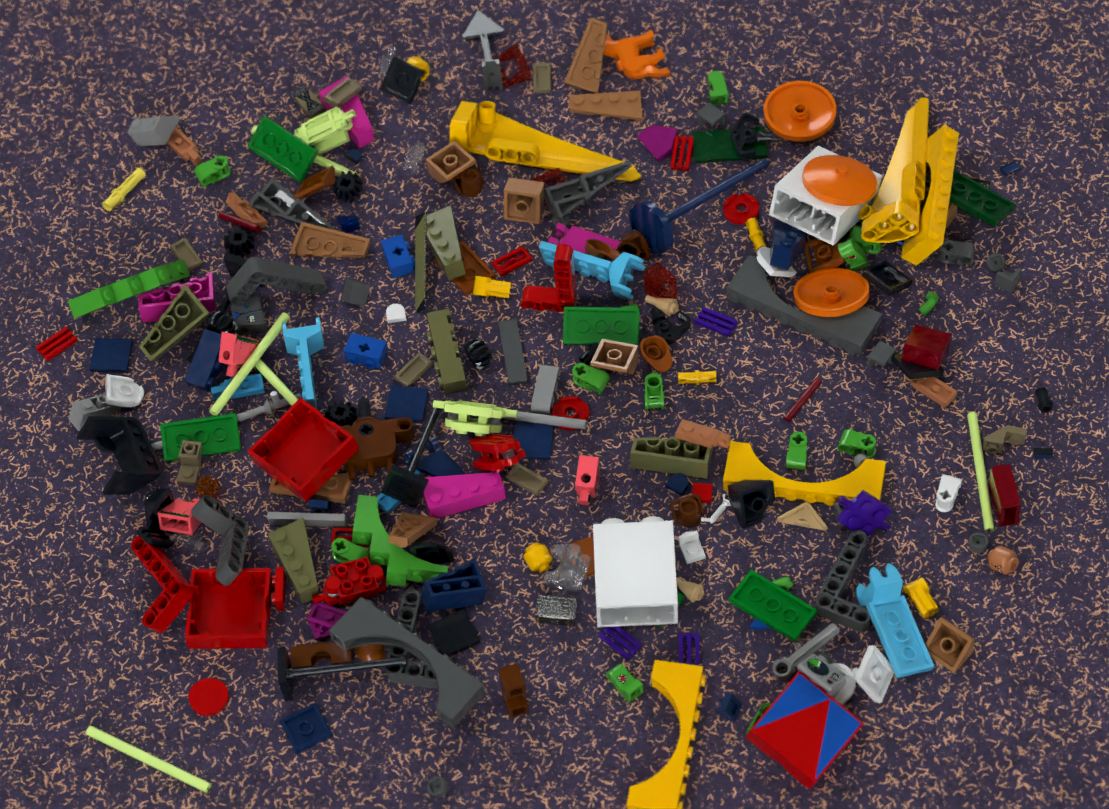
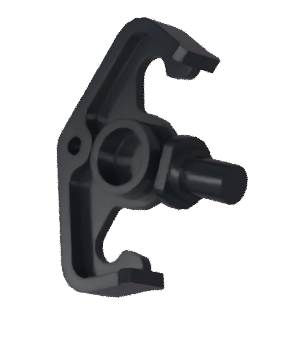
[731,113,773,159]
[639,308,691,345]

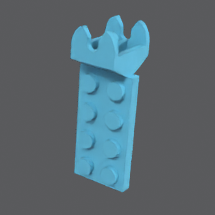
[539,241,646,300]
[282,317,324,409]
[856,564,935,678]

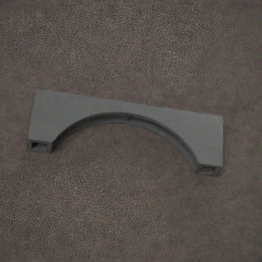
[727,255,882,356]
[329,597,485,729]

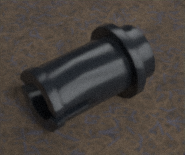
[579,342,599,365]
[1035,387,1053,413]

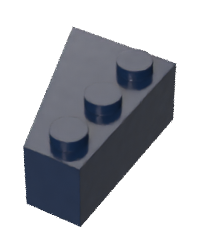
[769,220,808,270]

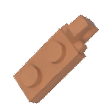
[166,126,202,166]
[225,192,267,228]
[905,376,957,408]
[675,419,731,449]

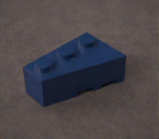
[184,329,225,392]
[421,559,487,612]

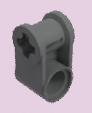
[938,240,975,266]

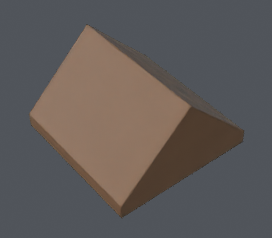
[925,617,975,673]

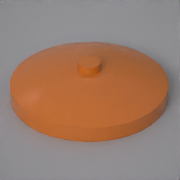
[764,81,836,142]
[802,155,877,206]
[793,268,870,317]

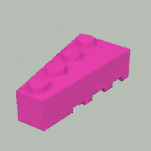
[319,75,374,149]
[138,272,216,323]
[423,472,506,519]

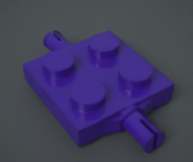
[837,490,892,537]

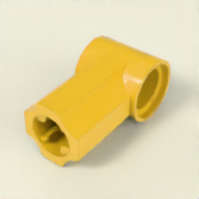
[473,276,511,298]
[903,578,939,618]

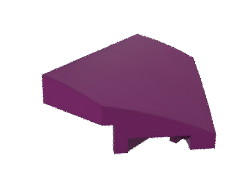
[637,125,679,161]
[307,602,347,640]

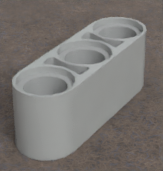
[531,365,560,415]

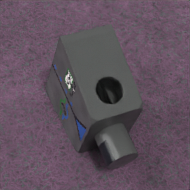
[231,295,267,335]

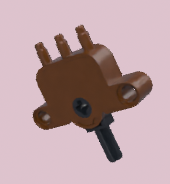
[340,396,415,480]

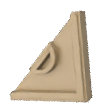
[777,501,828,531]

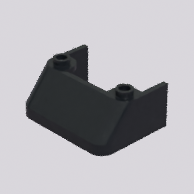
[77,416,163,495]

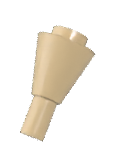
[645,295,679,317]
[676,577,704,603]

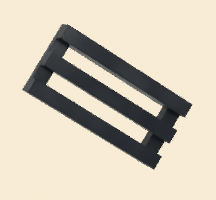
[137,527,175,548]

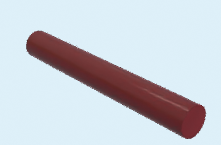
[218,211,261,232]
[783,378,822,422]

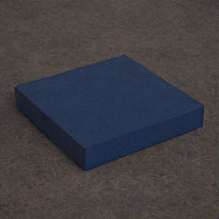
[89,338,133,373]
[385,386,429,423]
[513,423,554,460]
[279,703,333,754]

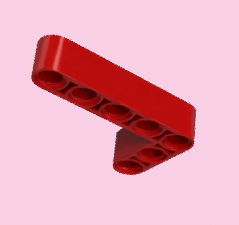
[521,244,577,312]
[131,536,193,633]

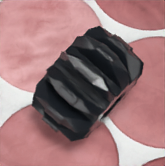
[332,170,363,202]
[224,226,255,258]
[206,309,238,334]
[464,337,493,370]
[325,400,358,426]

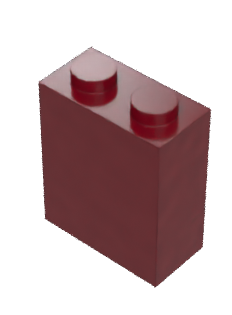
[901,324,952,370]
[989,464,1021,527]

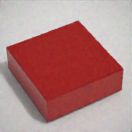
[692,483,713,504]

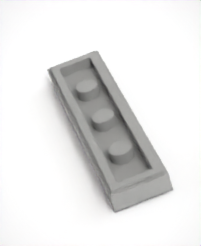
[267,512,348,528]

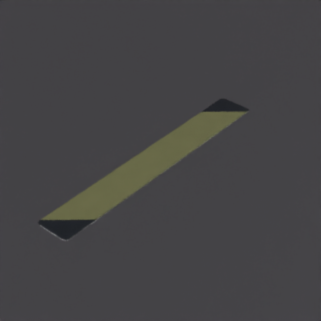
[415,212,425,314]

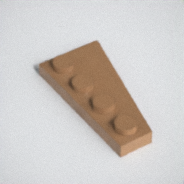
[565,18,608,93]
[569,91,642,121]
[289,222,371,258]
[269,470,353,504]
[389,511,437,548]

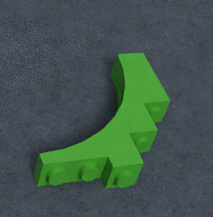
[68,259,190,318]
[352,495,448,587]

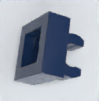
[308,499,332,513]
[715,693,742,722]

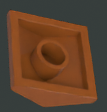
[294,165,335,199]
[805,238,844,273]

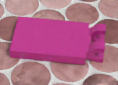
[548,223,620,263]

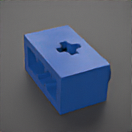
[381,234,415,278]
[344,333,388,369]

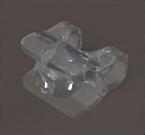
[542,544,591,592]

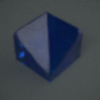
[336,216,360,234]

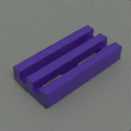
[695,307,737,337]
[598,626,641,661]
[679,633,699,666]

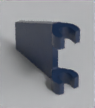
[402,436,466,477]

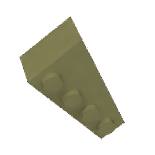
[425,205,466,281]
[139,284,211,363]
[426,308,467,394]
[630,436,714,479]
[268,518,320,604]

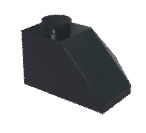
[727,480,775,529]
[144,488,175,530]
[411,535,454,564]

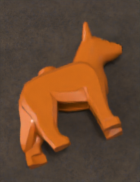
[604,30,671,80]

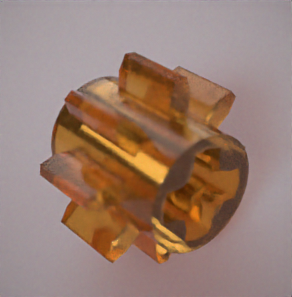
[195,475,219,498]

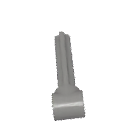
[773,623,840,681]

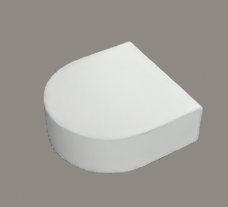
[386,304,406,323]

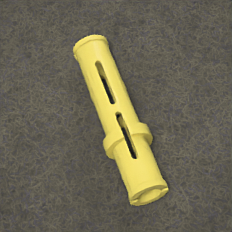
[102,168,146,211]

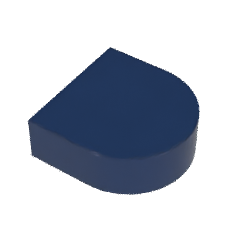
[665,473,688,496]

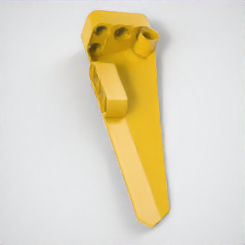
[858,98,929,243]
[449,101,642,182]

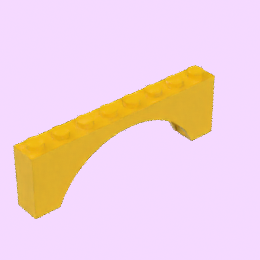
[901,124,959,266]
[723,441,886,507]
[626,660,706,809]

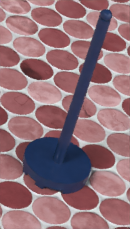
[629,159,769,255]

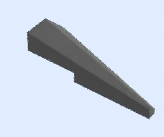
[544,160,632,219]
[248,178,338,231]

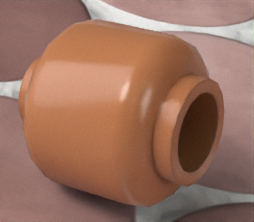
[987,546,1019,575]

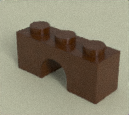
[290,642,353,669]
[498,663,529,718]

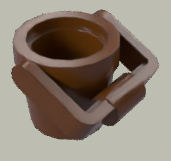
[451,166,485,197]
[617,231,650,260]
[669,494,705,528]

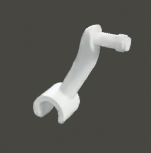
[701,494,731,524]

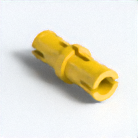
[746,218,767,253]
[678,370,717,385]

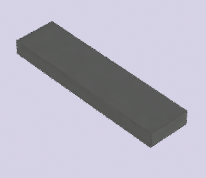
[498,319,528,386]

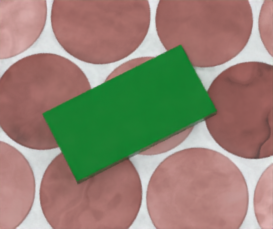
[247,115,319,182]
[563,307,640,346]
[160,413,241,462]
[728,570,818,643]

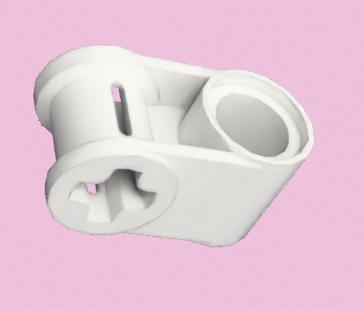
[935,474,962,512]

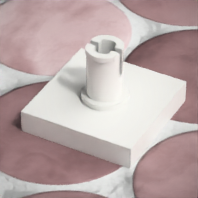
[852,646,894,703]

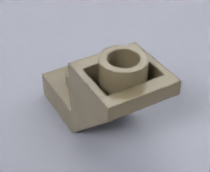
[983,425,1027,454]
[177,440,202,486]

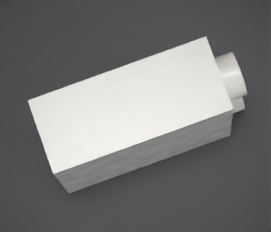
[769,146,882,246]
[593,516,678,627]

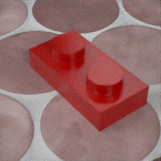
[271,567,286,610]

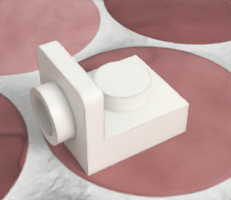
[679,531,706,564]

